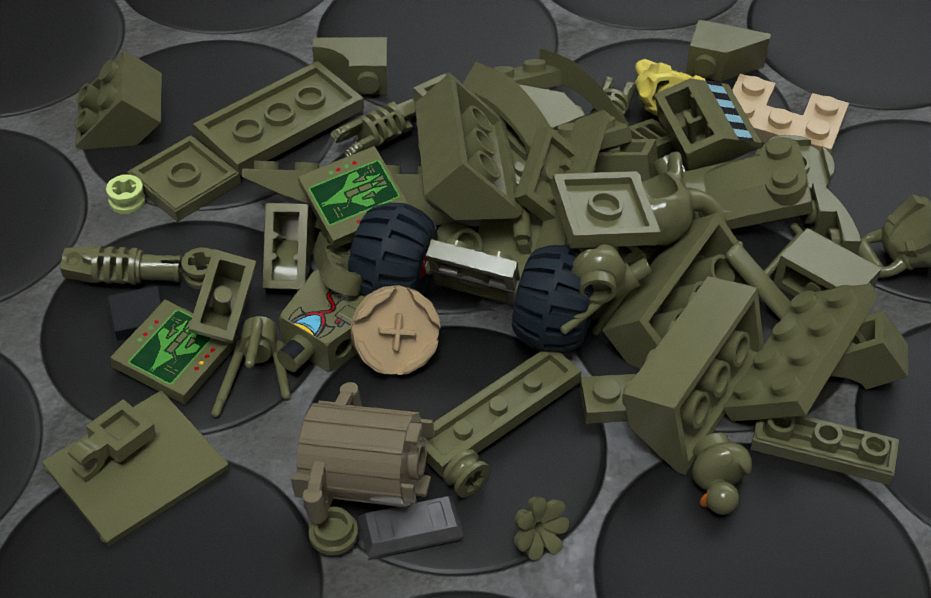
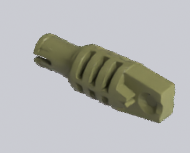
[60,246,183,285]

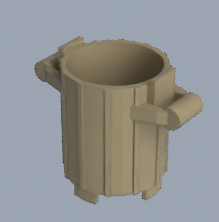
[290,382,435,524]

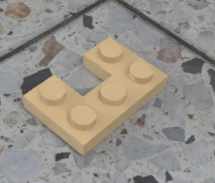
[732,74,849,154]

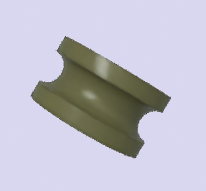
[181,247,213,289]
[443,449,491,498]

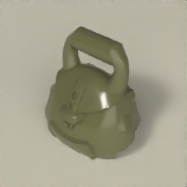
[857,195,931,278]

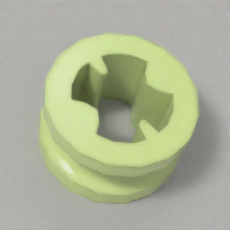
[106,175,146,214]

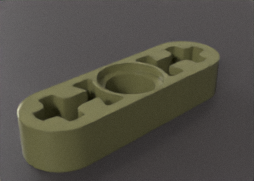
[313,231,365,296]

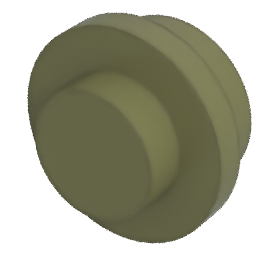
[309,507,358,555]

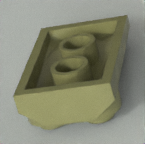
[682,137,814,229]

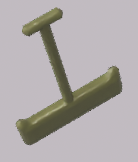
[725,223,804,320]

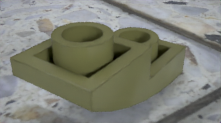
[801,183,862,255]

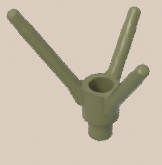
[560,257,653,335]

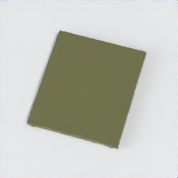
[42,390,230,547]

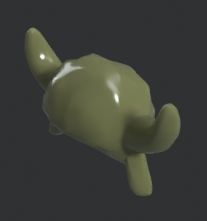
[614,152,726,251]

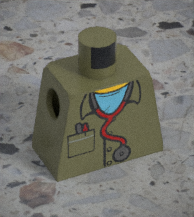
[277,269,365,372]

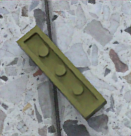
[424,351,582,477]

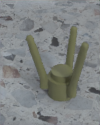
[211,316,291,418]

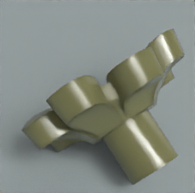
[514,496,569,561]

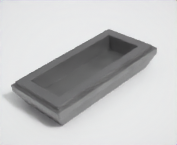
[358,496,464,560]

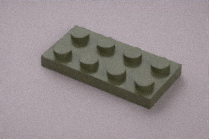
[193,61,364,175]
[723,283,878,421]

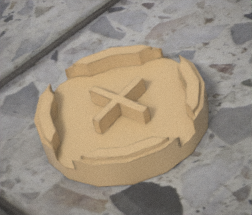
[350,285,440,375]

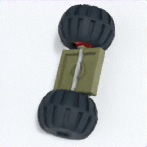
[348,202,594,354]

